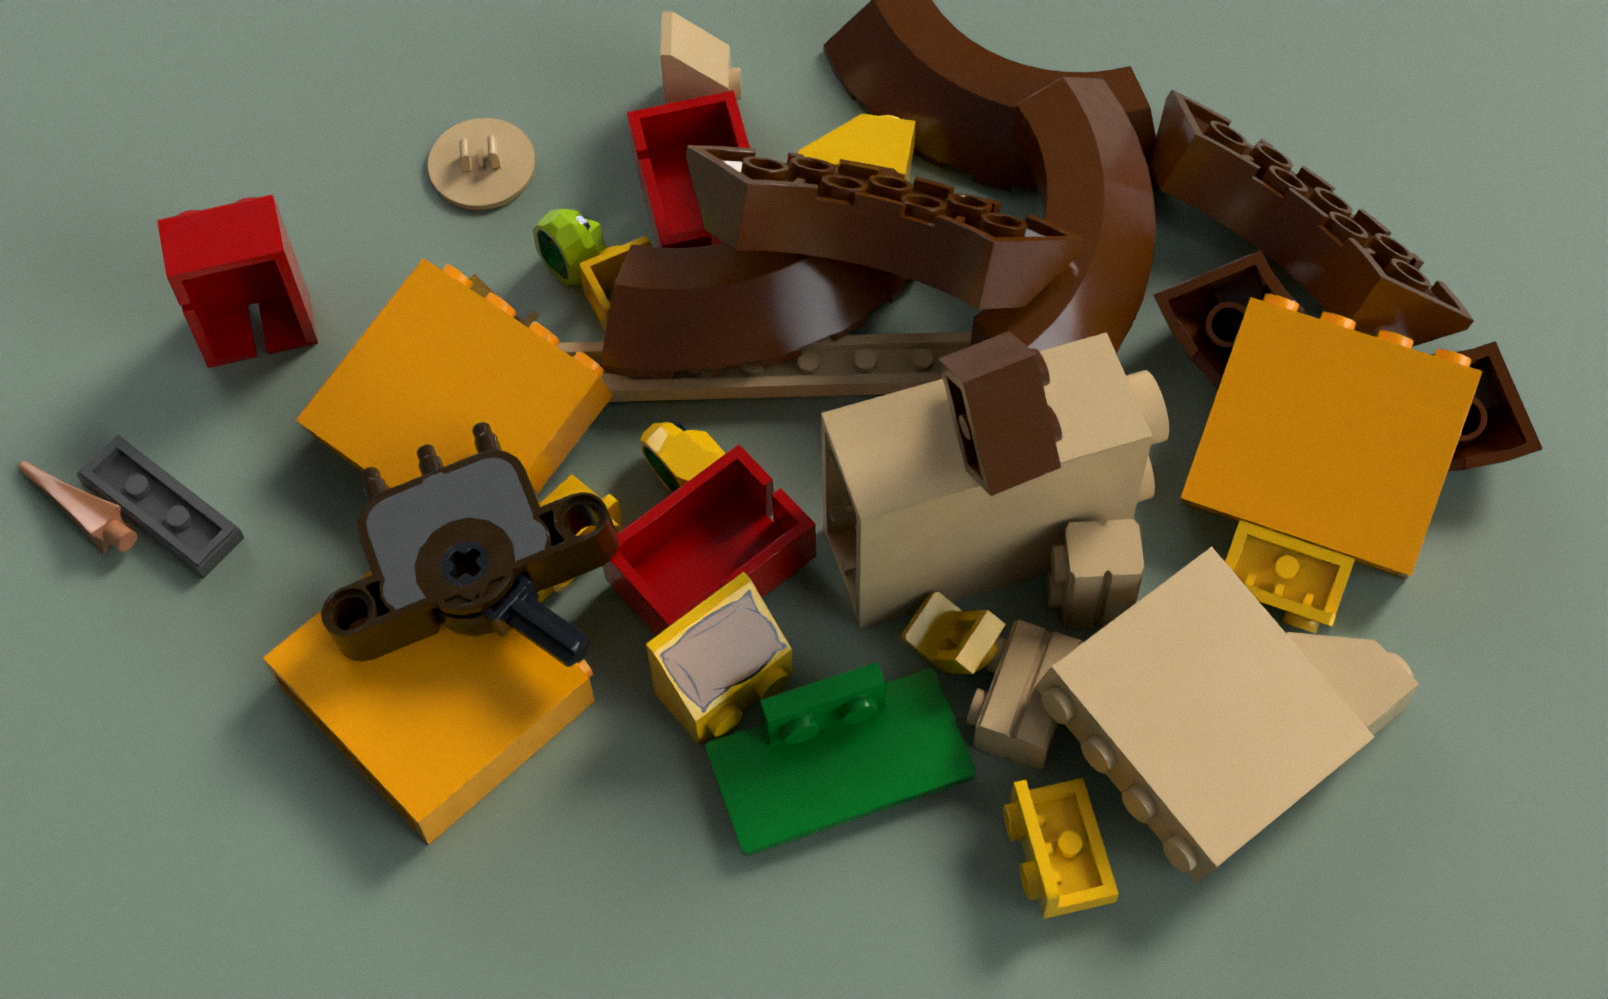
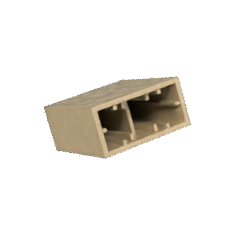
[821,332,1169,629]

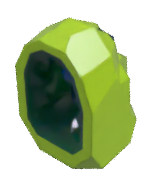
[532,209,607,287]

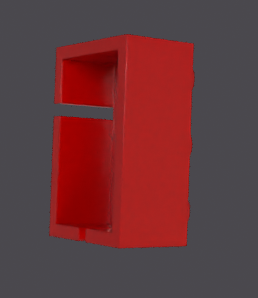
[627,90,750,248]
[157,194,318,368]
[603,444,817,636]

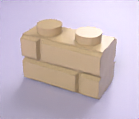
[1046,519,1145,629]
[967,620,1082,770]

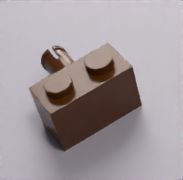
[938,331,1062,496]

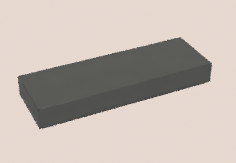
[76,435,244,579]

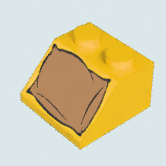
[646,572,793,745]

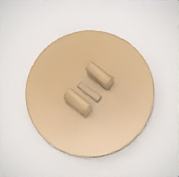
[428,118,536,210]

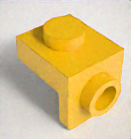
[901,592,1006,674]

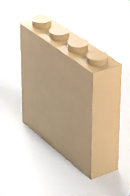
[1035,547,1375,883]

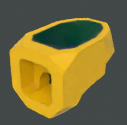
[640,422,726,494]

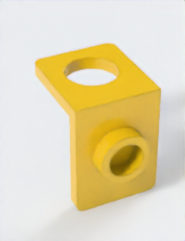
[579,236,652,332]

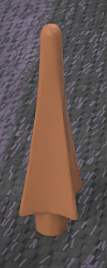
[18,461,137,554]

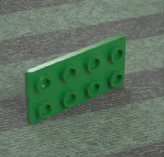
[705,662,976,856]

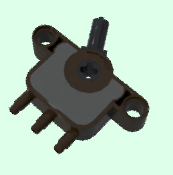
[321,422,619,667]

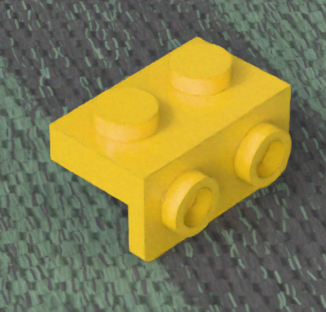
[1225,519,1355,634]
[1003,778,1119,919]

